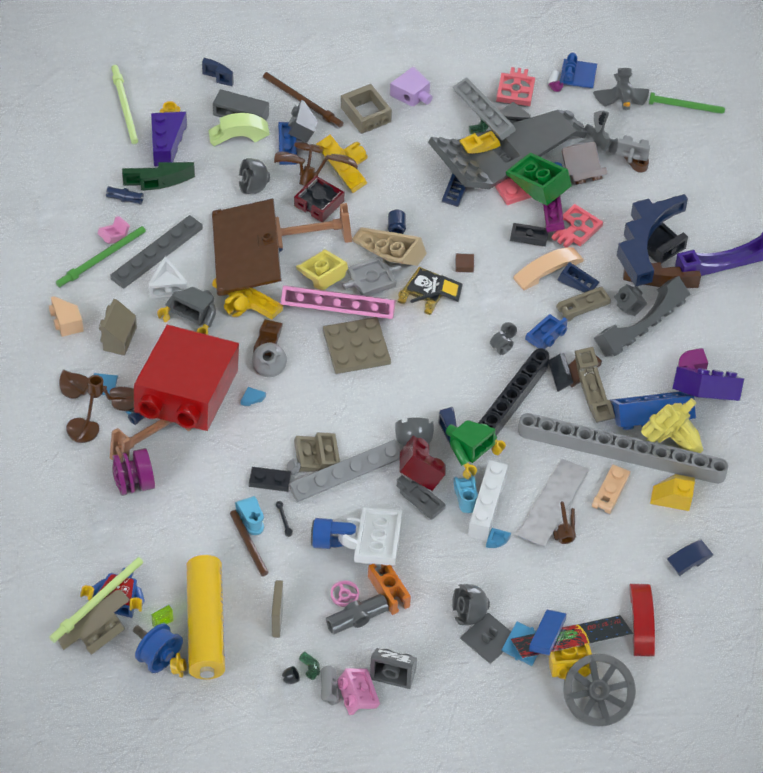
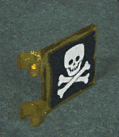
[398,267,442,315]

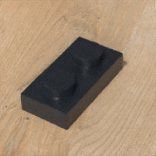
[510,223,549,247]
[249,467,291,492]

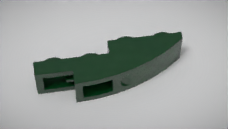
[122,162,195,191]

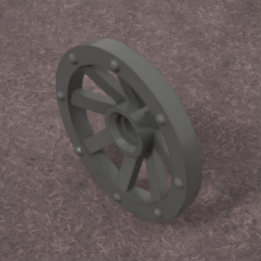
[563,654,636,727]

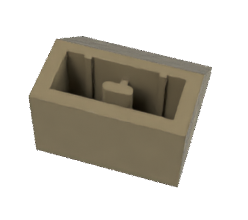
[99,299,137,356]

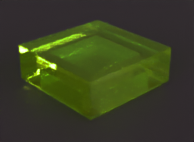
[151,604,173,627]

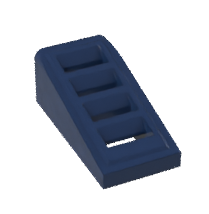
[442,173,467,207]
[557,262,600,293]
[438,407,457,445]

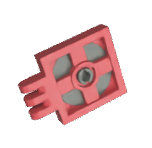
[496,67,535,106]
[552,204,603,248]

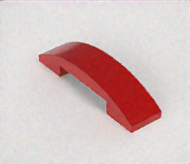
[629,584,655,657]

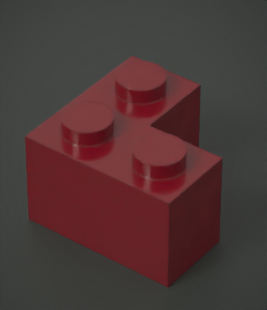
[399,436,446,491]

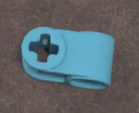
[453,475,478,513]
[235,496,264,535]

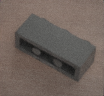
[213,89,269,120]

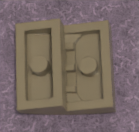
[294,432,340,472]

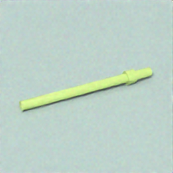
[111,65,138,144]
[49,557,143,643]

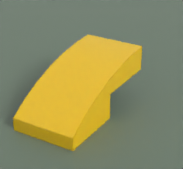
[459,131,500,153]

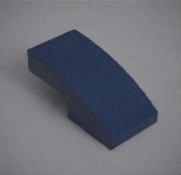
[202,57,234,87]
[667,539,713,576]

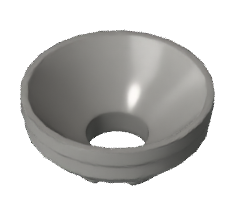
[252,343,287,377]

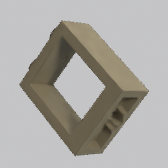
[341,84,392,134]

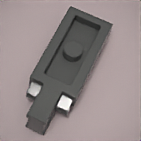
[396,475,446,520]

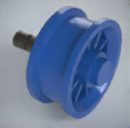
[133,623,183,673]

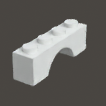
[468,460,508,541]

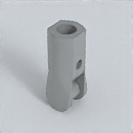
[320,666,339,705]

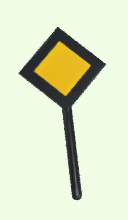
[410,275,463,303]

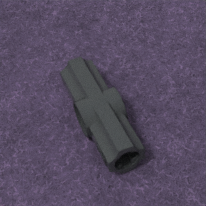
[326,594,389,634]

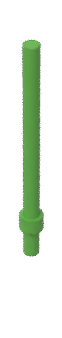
[56,226,146,287]

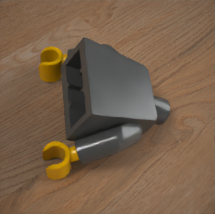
[157,287,216,335]

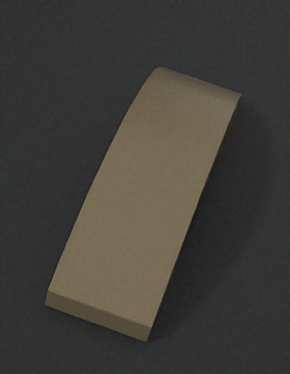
[574,347,615,423]

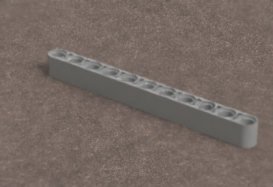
[518,413,728,484]

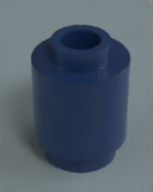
[388,209,406,234]

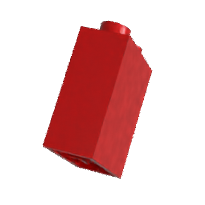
[134,324,239,431]

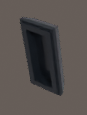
[548,353,574,392]

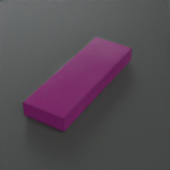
[543,196,565,232]

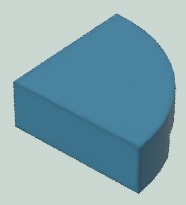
[241,387,266,406]
[486,528,511,548]

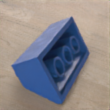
[610,391,696,430]

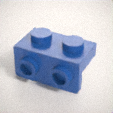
[525,314,568,349]

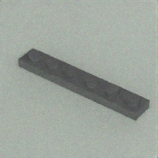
[110,215,203,289]

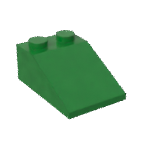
[506,152,572,205]

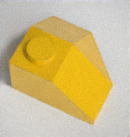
[650,474,695,511]

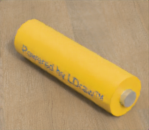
[186,555,225,680]

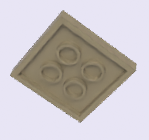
[323,317,391,374]

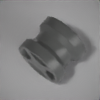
[490,331,514,355]

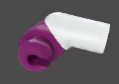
[547,70,564,92]

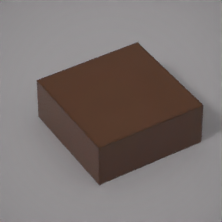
[455,253,474,273]

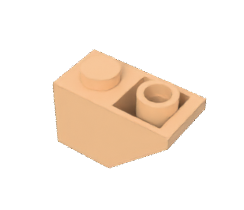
[49,296,84,337]

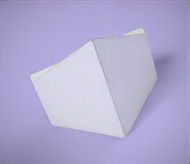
[149,256,187,298]

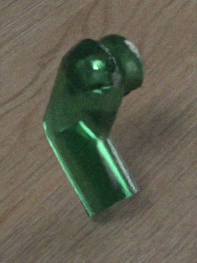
[469,118,488,134]
[299,651,320,680]

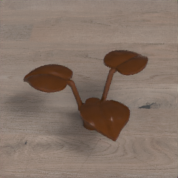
[274,142,358,186]
[59,369,134,443]

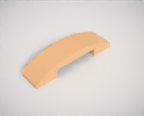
[513,247,584,290]

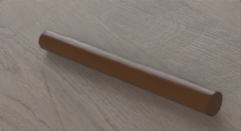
[230,510,269,576]

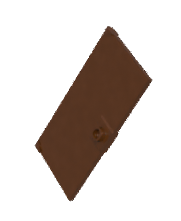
[212,198,282,296]

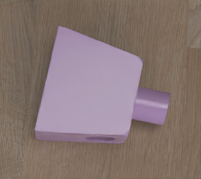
[390,67,433,106]

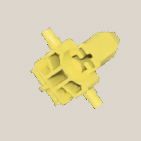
[641,398,703,453]

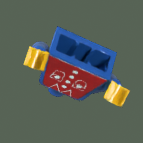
[80,568,145,618]

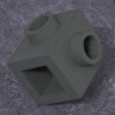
[614,284,648,316]

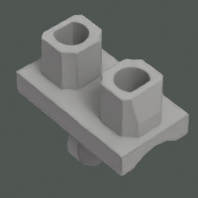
[616,135,650,163]

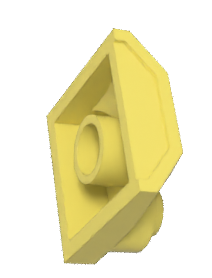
[296,249,348,290]

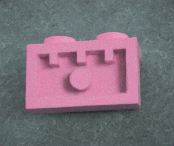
[337,668,380,715]

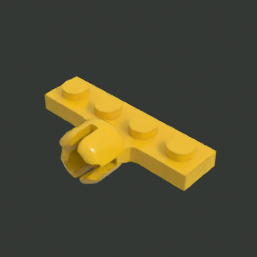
[316,134,368,193]
[212,278,284,320]

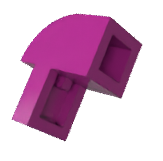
[678,348,708,369]

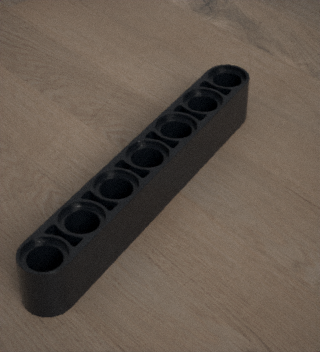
[478,348,549,436]

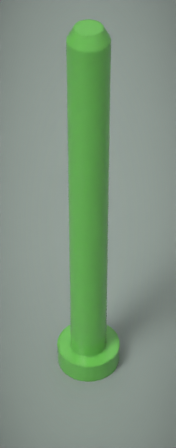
[649,92,725,114]

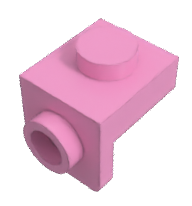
[97,216,130,244]

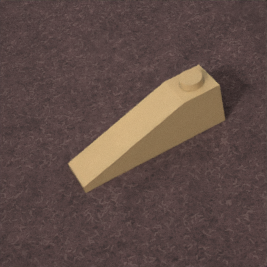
[352,227,427,266]

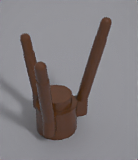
[553,501,576,544]

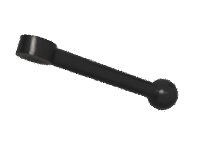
[276,501,293,537]

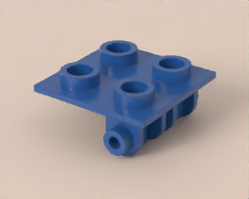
[560,52,597,89]

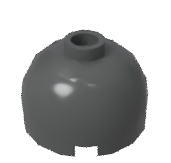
[239,158,270,194]
[395,417,434,446]
[452,584,490,625]

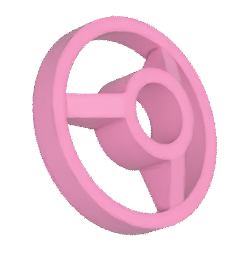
[331,580,359,607]

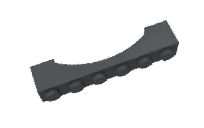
[594,276,691,357]

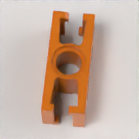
[368,564,411,615]

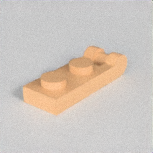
[592,464,631,514]

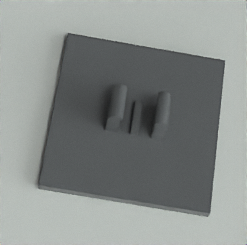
[460,613,511,664]

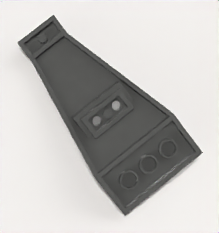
[428,110,588,190]

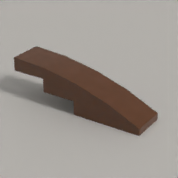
[623,262,701,288]

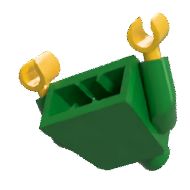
[446,420,506,480]

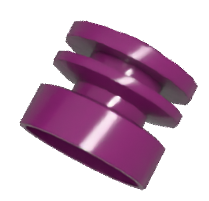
[112,448,155,496]

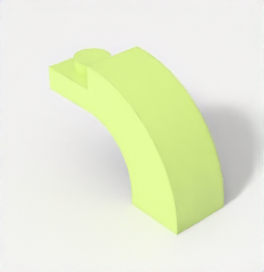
[208,113,270,146]

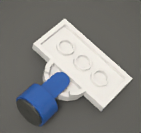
[311,507,402,565]

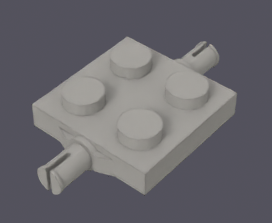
[342,256,402,296]

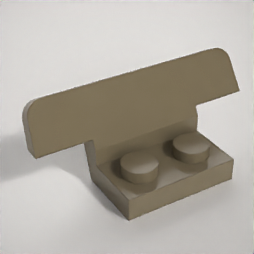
[58,590,130,655]

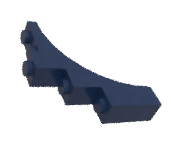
[616,194,688,287]

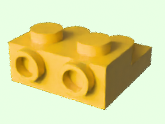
[548,644,592,679]

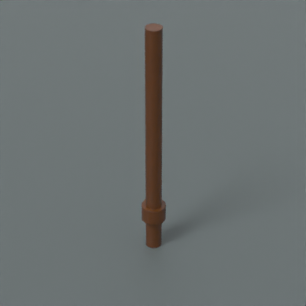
[263,72,344,128]

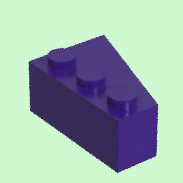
[151,111,187,166]
[672,366,744,401]

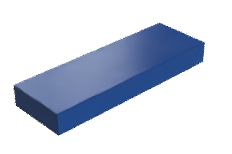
[278,122,297,165]
[529,609,567,655]

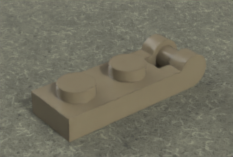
[556,286,611,321]

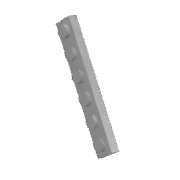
[453,77,516,140]
[289,439,400,502]

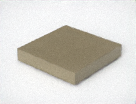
[271,580,283,638]

